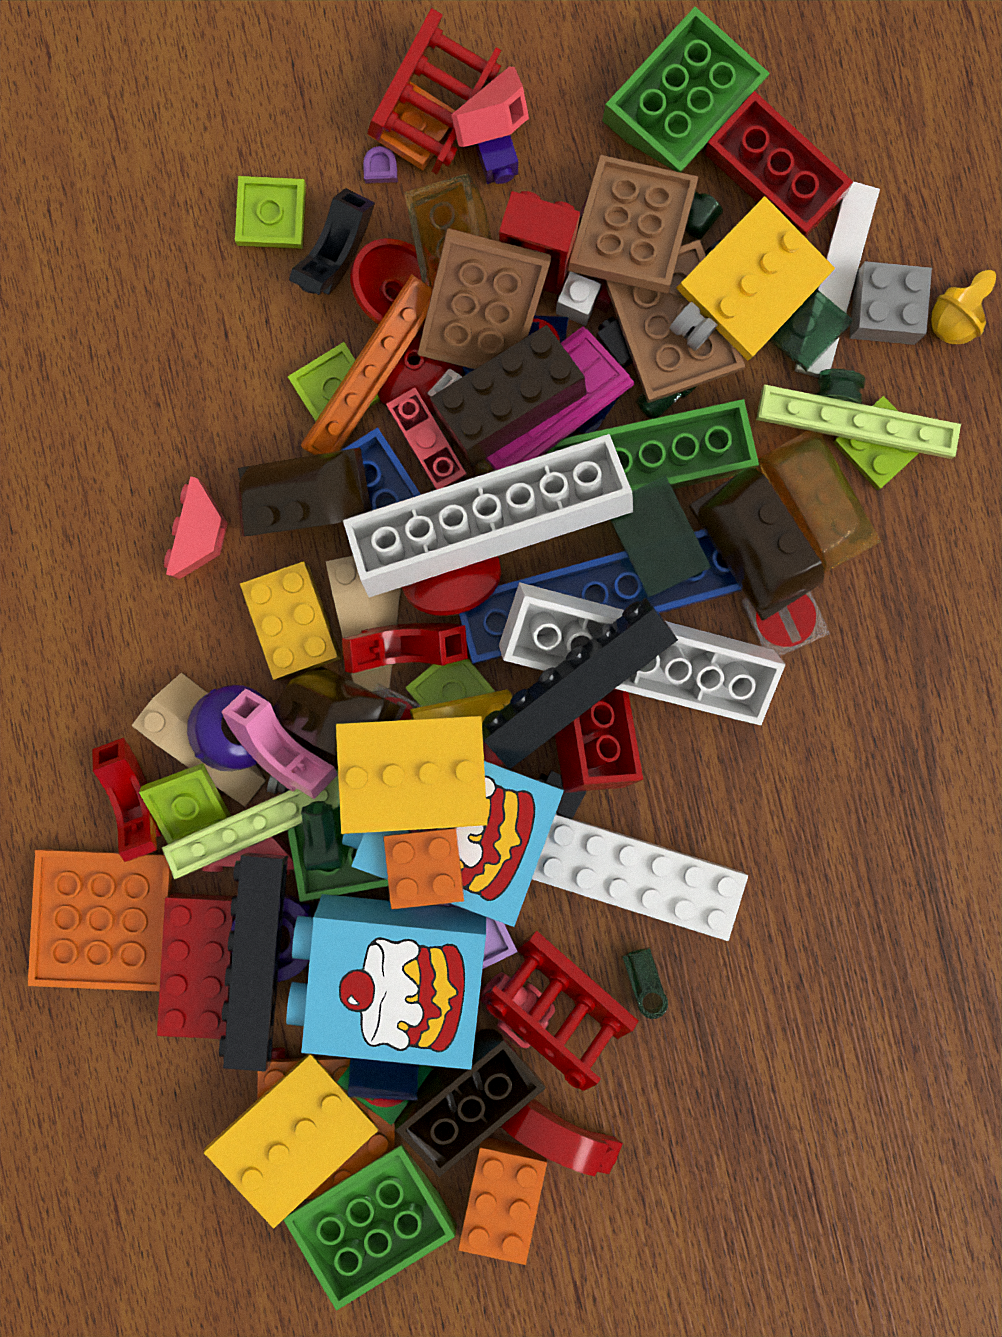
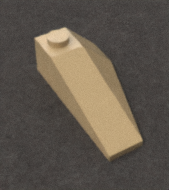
[326,556,401,692]
[132,673,266,807]

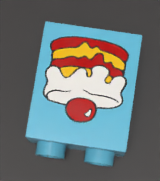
[342,761,564,927]
[286,894,487,1070]

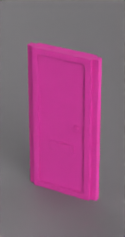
[485,326,634,471]

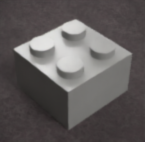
[849,261,932,345]

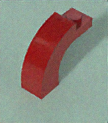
[342,623,468,673]
[92,737,161,862]
[500,1099,623,1177]

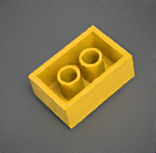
[240,561,342,681]

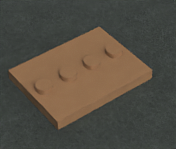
[568,155,698,294]
[418,228,551,369]
[603,240,745,403]

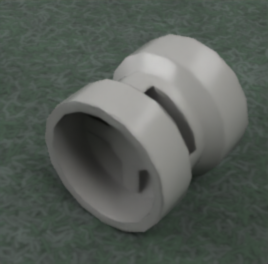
[669,302,718,351]

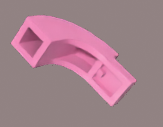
[221,689,338,799]

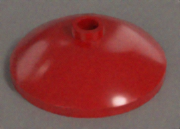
[350,238,437,332]
[377,331,465,413]
[402,556,501,616]

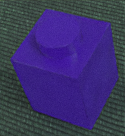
[475,135,519,184]

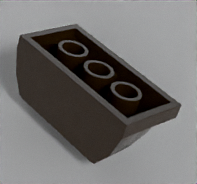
[238,447,372,537]
[688,468,825,621]
[273,666,401,756]
[394,1029,546,1177]

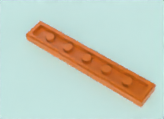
[301,274,433,455]

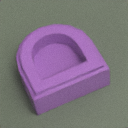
[363,146,398,184]

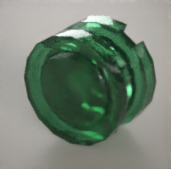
[815,369,866,404]

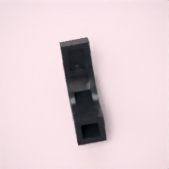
[289,188,375,295]

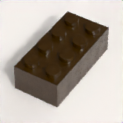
[430,325,587,467]

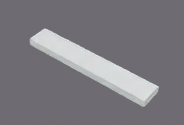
[794,181,880,380]

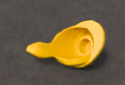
[931,270,996,345]

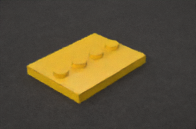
[676,196,835,361]
[336,716,487,834]
[204,1054,378,1229]

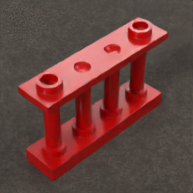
[367,8,502,175]
[479,931,639,1091]

